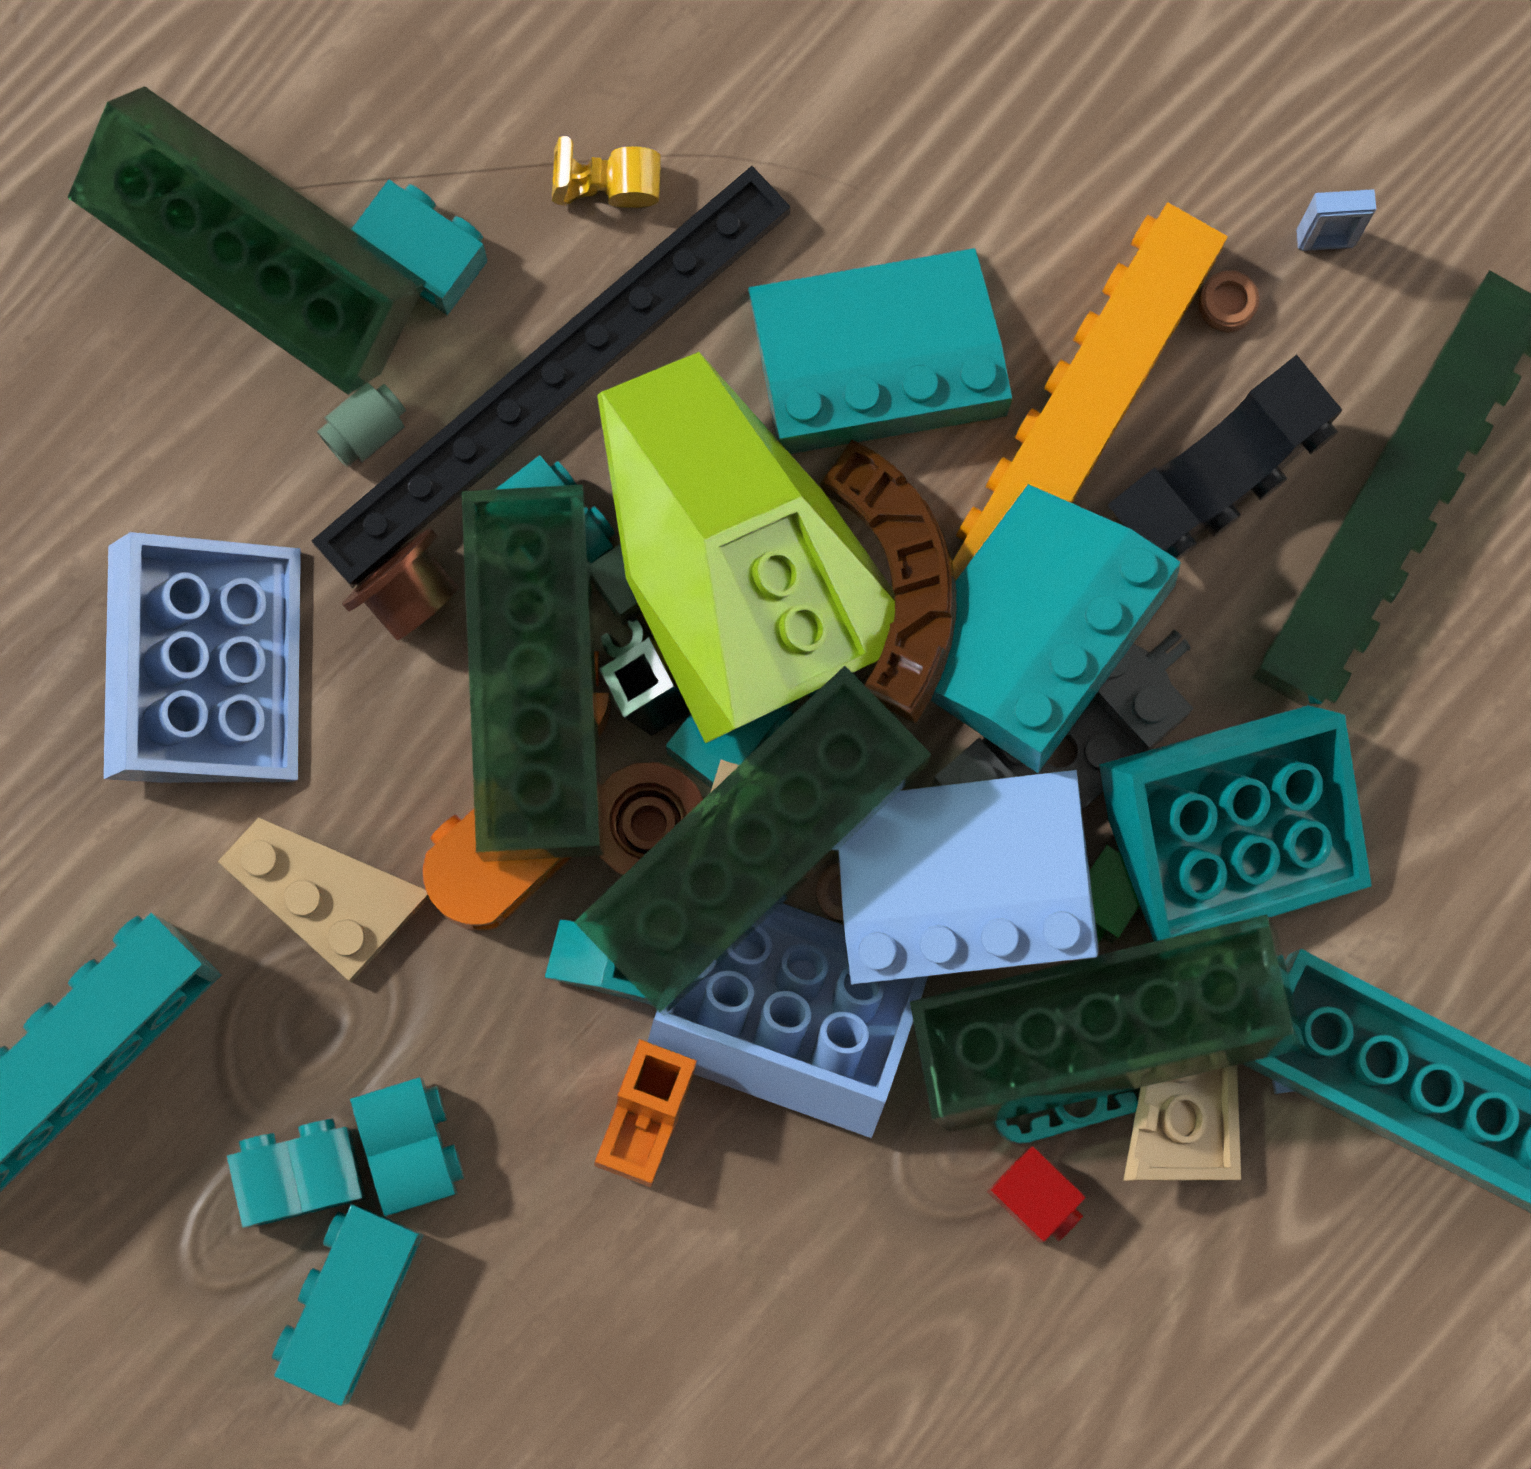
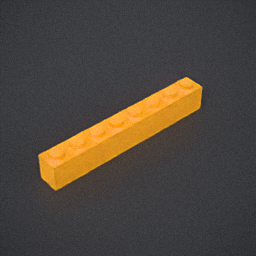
[952,202,1228,581]

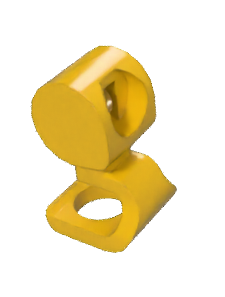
[552,137,661,208]

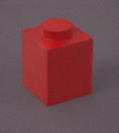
[986,1146,1086,1242]

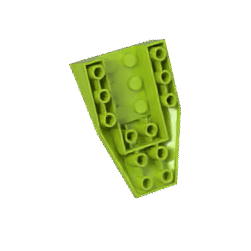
[597,352,895,744]

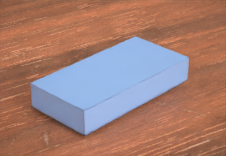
[1296,189,1376,251]

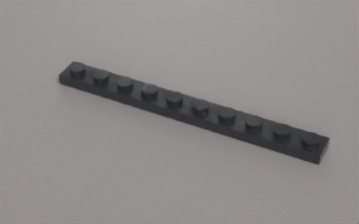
[311,166,791,589]

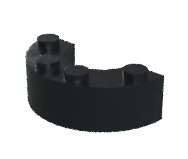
[1107,354,1342,560]

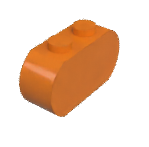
[423,768,587,931]

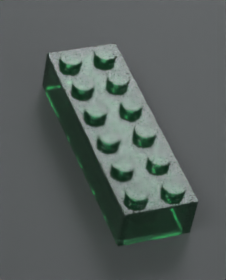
[67,86,426,395]
[462,485,604,862]
[574,666,931,1017]
[910,914,1305,1132]

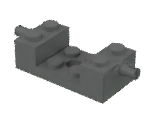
[931,630,1193,811]

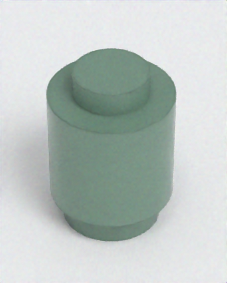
[317,382,406,467]

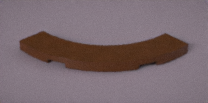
[820,440,956,723]

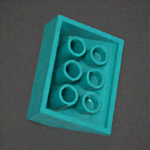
[748,248,1012,454]
[931,484,1181,773]
[1099,705,1372,950]

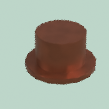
[342,528,459,641]
[589,762,706,881]

